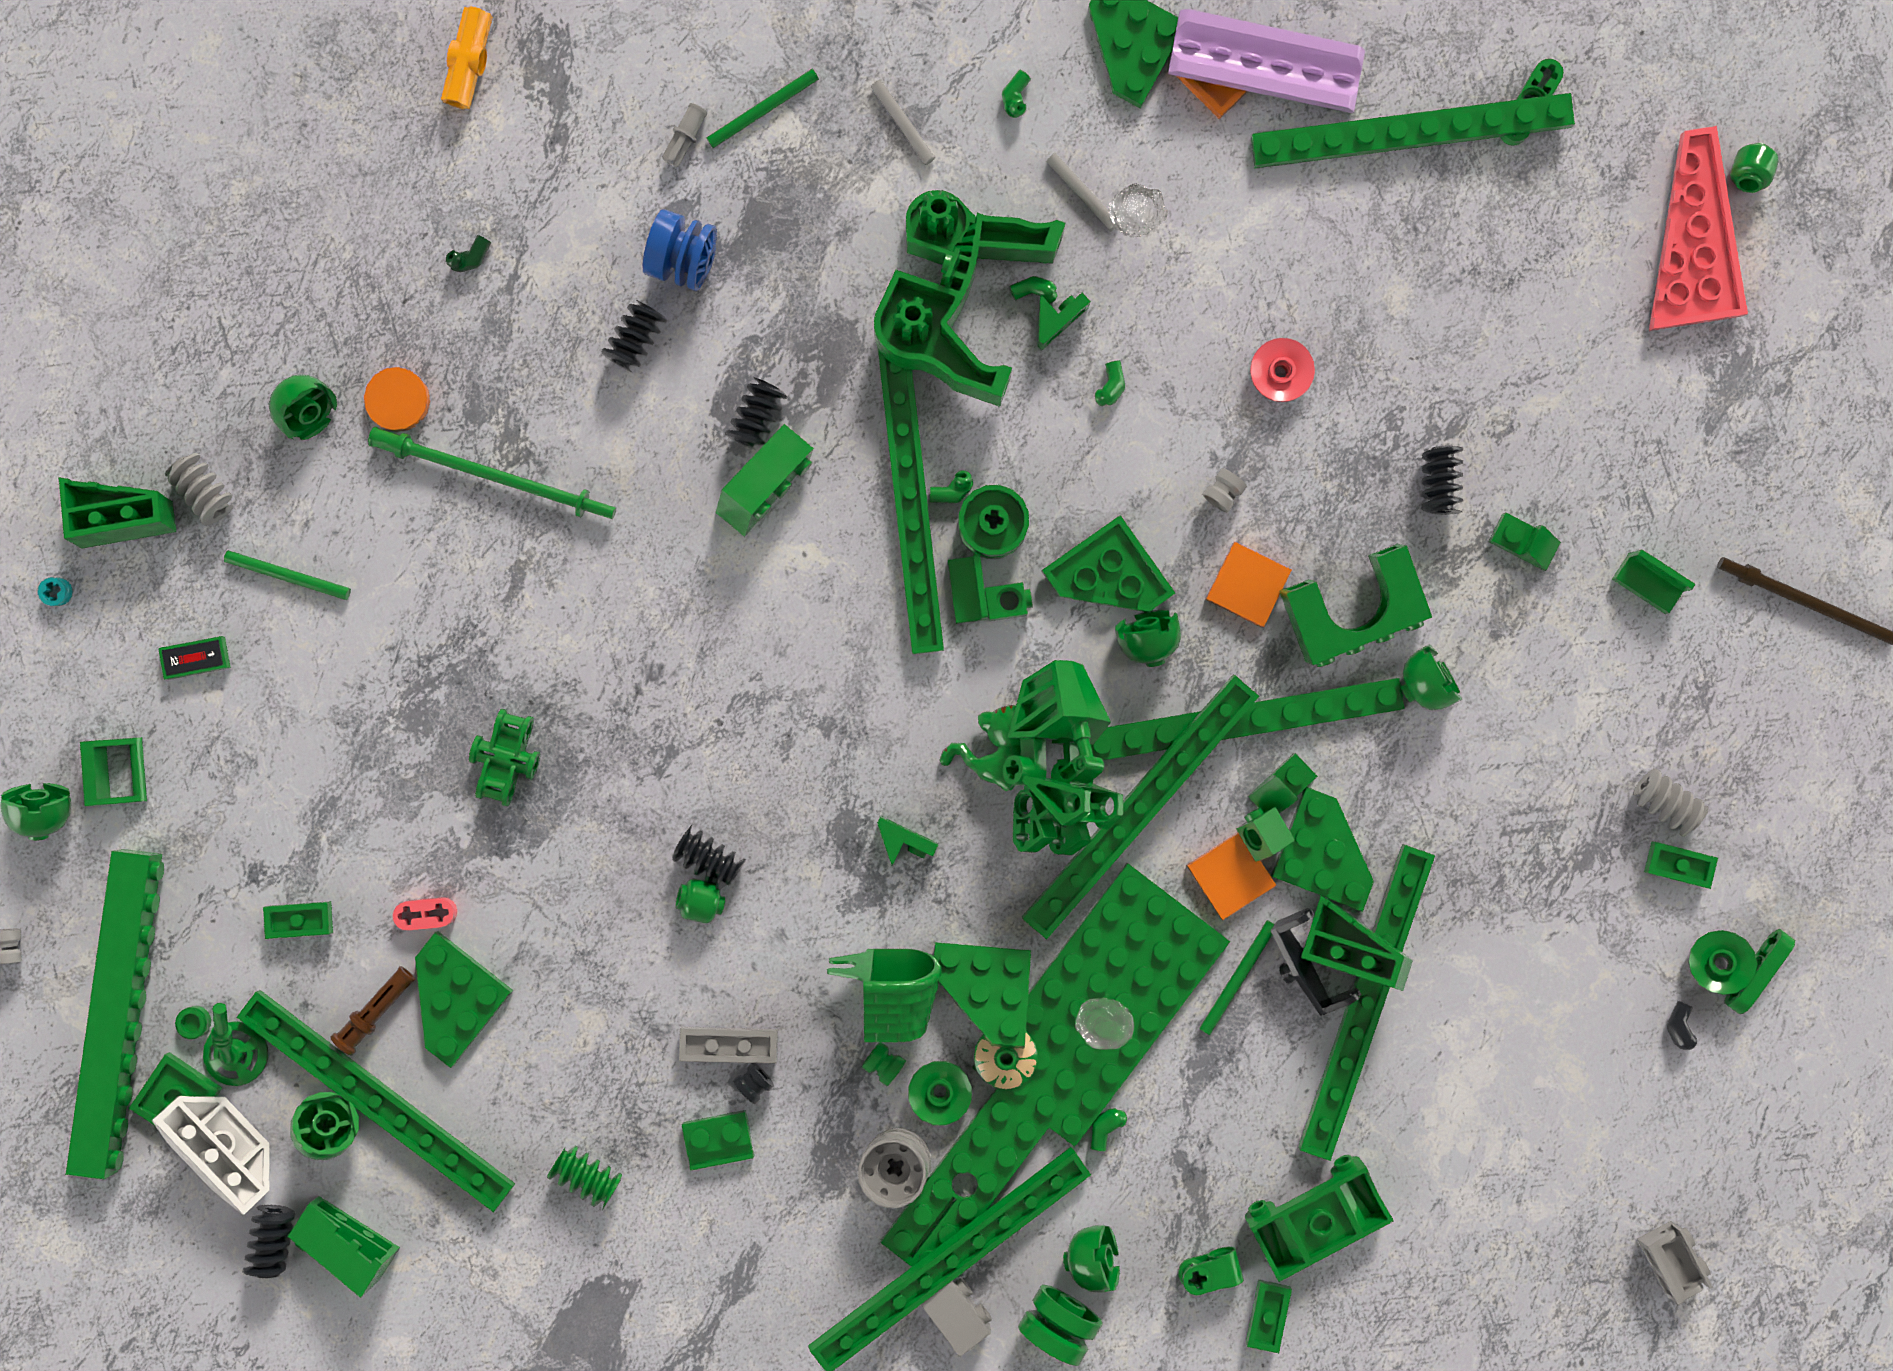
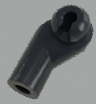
[1667,1001,1697,1050]

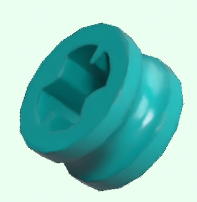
[38,577,73,606]

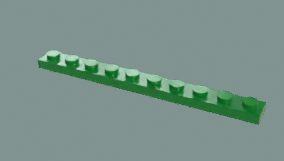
[1251,93,1575,168]
[878,350,944,654]
[1022,674,1260,940]
[1091,678,1405,760]
[1298,844,1435,1161]
[236,990,516,1213]
[808,1147,1091,1371]

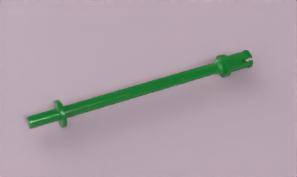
[368,427,616,520]

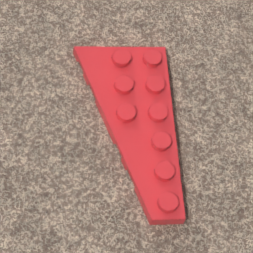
[1649,126,1748,331]

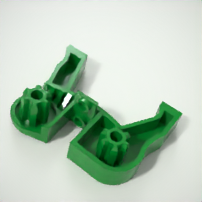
[874,190,1066,407]

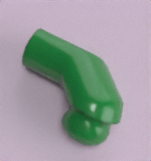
[1001,70,1031,118]
[1009,276,1058,304]
[1095,360,1125,406]
[930,470,973,503]
[1090,1108,1127,1151]

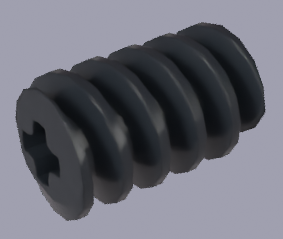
[601,300,667,372]
[725,377,788,450]
[1421,446,1463,515]
[672,824,746,890]
[242,1205,295,1278]

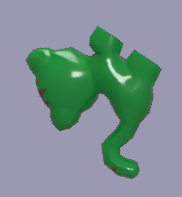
[939,705,1021,791]

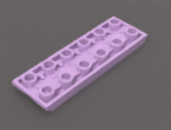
[1168,9,1365,113]

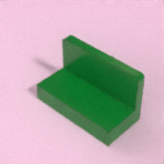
[1612,549,1696,614]
[948,554,988,624]

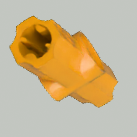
[441,6,493,110]

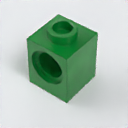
[985,582,1033,621]
[1236,807,1295,862]

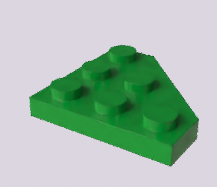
[1088,0,1178,109]
[1041,515,1176,613]
[1271,787,1374,912]
[415,931,513,1068]
[934,942,1031,1049]

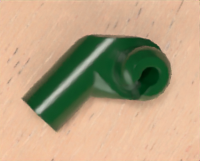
[445,235,491,273]

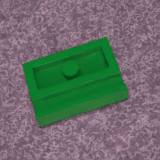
[681,1110,755,1171]

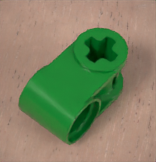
[1178,1246,1244,1296]

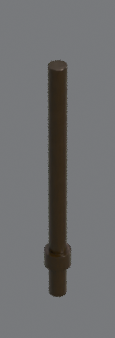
[1717,557,1893,645]

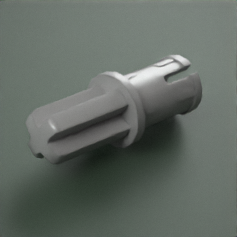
[662,103,707,167]

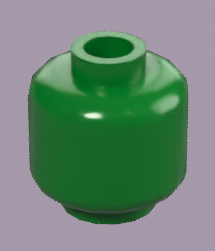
[1730,143,1779,193]
[675,878,725,923]

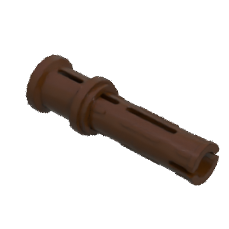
[330,966,416,1056]

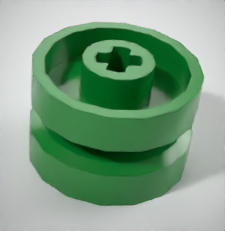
[958,485,1029,559]
[1018,1284,1103,1366]

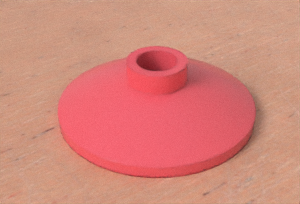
[1250,338,1315,402]

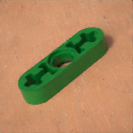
[1500,59,1564,146]
[1724,929,1795,1014]

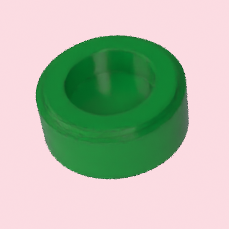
[175,1006,211,1039]

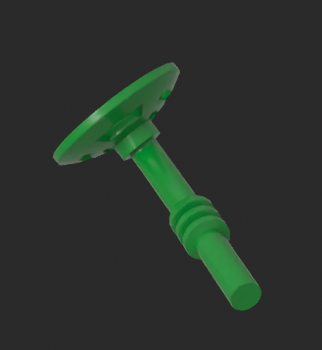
[203,1003,268,1086]

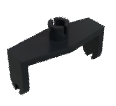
[1270,908,1362,1016]

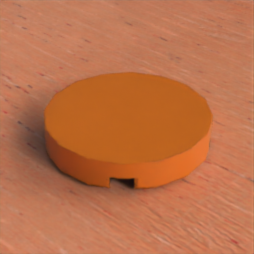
[364,367,430,432]

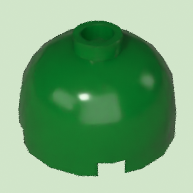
[268,374,337,440]
[1115,610,1181,667]
[1401,644,1463,710]
[0,783,72,841]
[290,1092,359,1160]
[1063,1225,1120,1293]

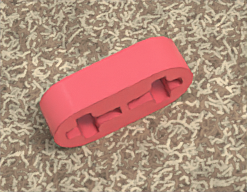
[393,897,457,930]

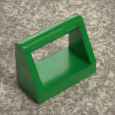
[80,737,147,806]

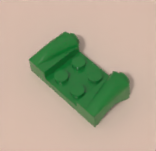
[1245,1155,1394,1282]

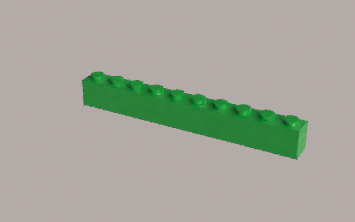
[65,849,164,1180]

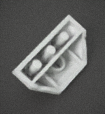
[152,1096,269,1215]

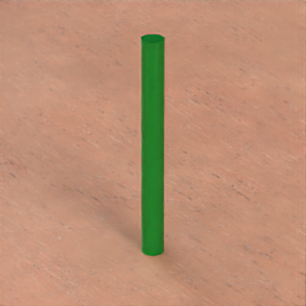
[706,69,819,148]
[224,550,351,600]
[1199,920,1275,1035]

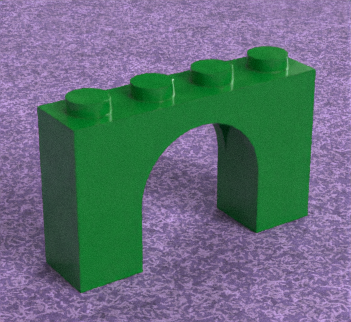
[1279,543,1432,667]

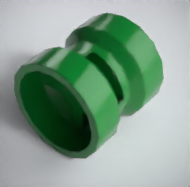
[861,1042,906,1086]

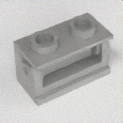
[1637,1221,1713,1305]
[921,1277,992,1357]

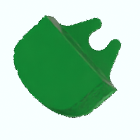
[827,949,941,1042]

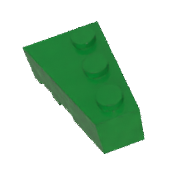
[715,424,814,537]
[58,477,176,549]
[1301,896,1413,991]
[288,1196,400,1298]

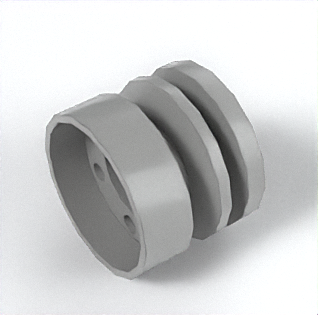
[858,1128,931,1208]

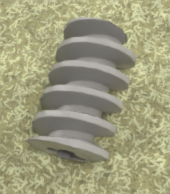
[165,453,233,526]
[1633,768,1709,837]

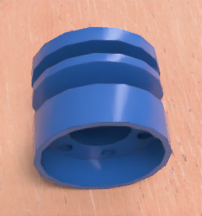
[642,209,717,292]

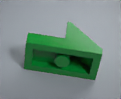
[1037,292,1091,351]
[1488,512,1561,571]
[1247,753,1318,814]
[877,816,939,866]

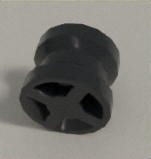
[733,1063,774,1104]

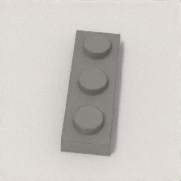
[679,1027,778,1063]

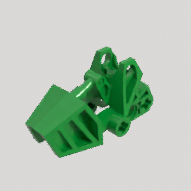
[1003,660,1123,856]

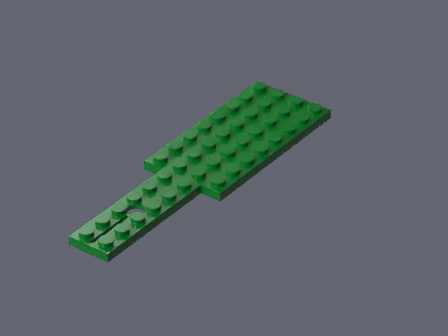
[880,863,1231,1267]

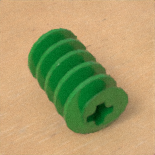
[547,1145,622,1210]

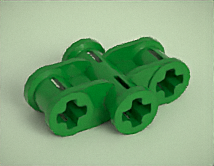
[469,708,540,807]

